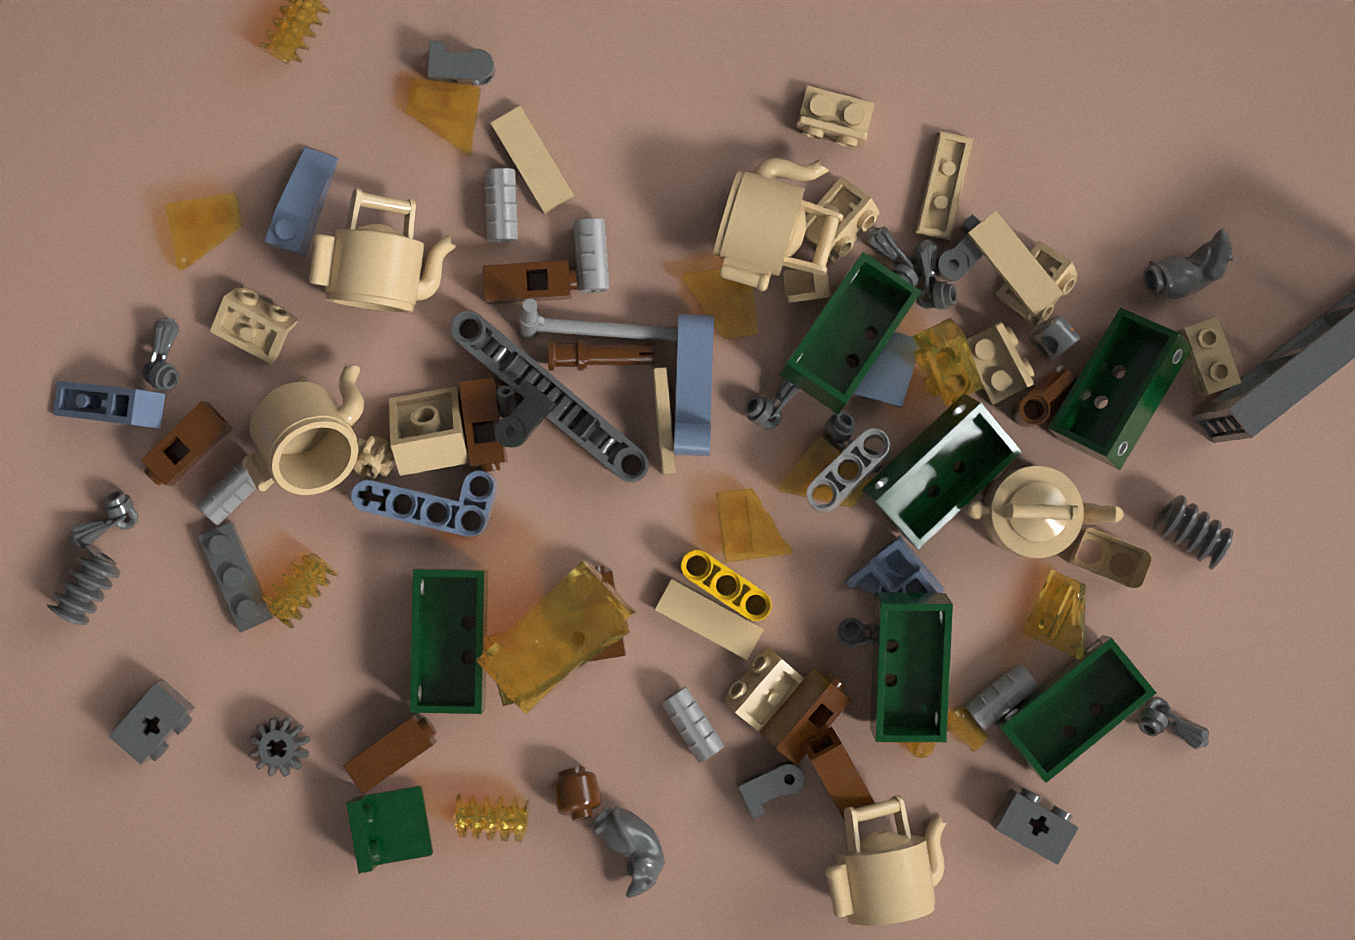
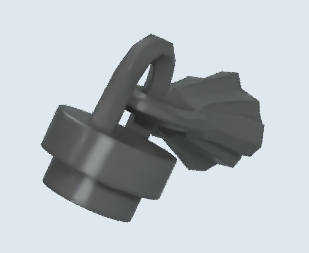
[867,226,922,286]
[913,240,957,310]
[142,318,179,391]
[745,378,800,429]
[822,412,882,473]
[69,490,138,549]
[837,618,897,648]
[1138,698,1209,750]

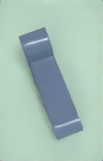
[674,314,714,456]
[351,471,498,537]

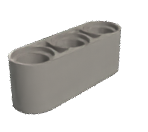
[806,428,890,514]

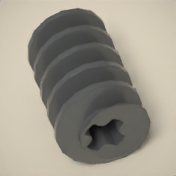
[1153,495,1233,569]
[46,545,121,625]

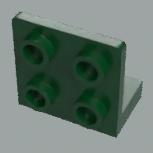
[346,785,433,874]

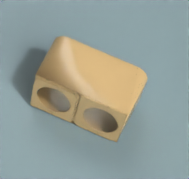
[1068,527,1152,589]

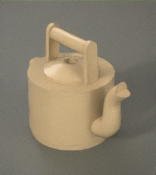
[713,158,843,291]
[309,188,456,314]
[242,365,364,495]
[964,466,1124,558]
[825,795,947,926]

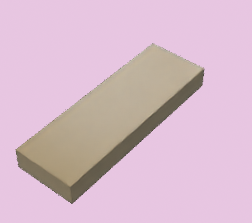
[491,105,575,214]
[915,131,974,242]
[967,211,1063,316]
[652,368,676,475]
[655,579,764,660]

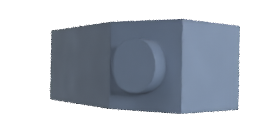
[265,147,339,258]
[53,381,165,429]

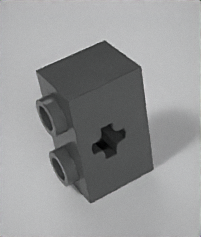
[109,680,196,764]
[991,788,1078,865]

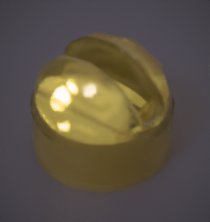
[906,742,935,758]

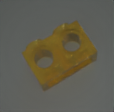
[912,317,984,407]

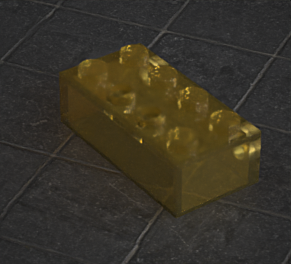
[476,560,636,714]

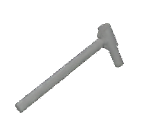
[519,299,678,342]

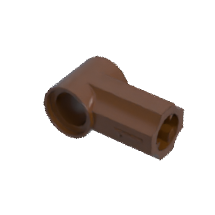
[1011,364,1076,428]

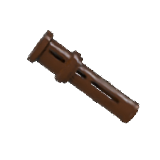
[548,339,654,371]

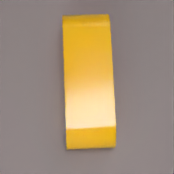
[681,550,772,621]

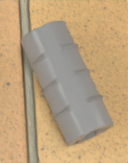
[484,168,518,242]
[573,218,610,293]
[196,459,257,525]
[964,663,1039,730]
[661,686,724,763]

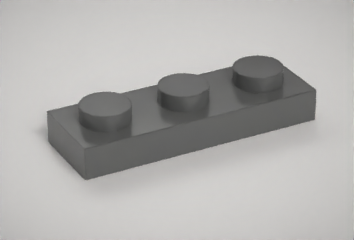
[198,522,275,633]

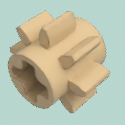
[354,436,395,479]

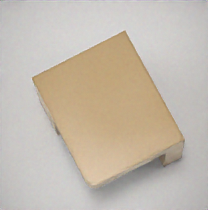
[782,266,830,306]

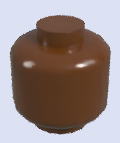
[552,766,602,821]

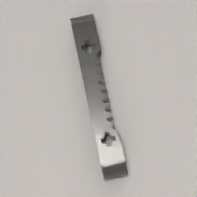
[451,311,649,483]

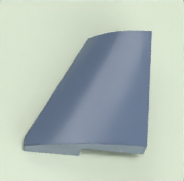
[853,333,922,408]
[845,535,944,595]

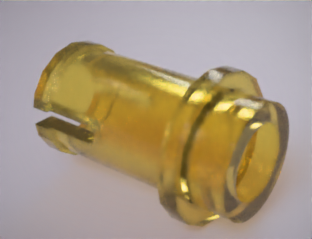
[947,707,989,752]

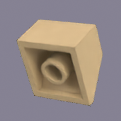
[388,386,469,476]

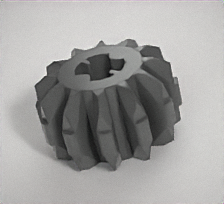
[249,716,310,777]

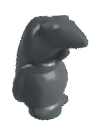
[1144,229,1233,299]
[588,805,665,898]

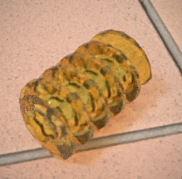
[258,0,330,65]
[262,551,339,629]
[455,793,530,843]

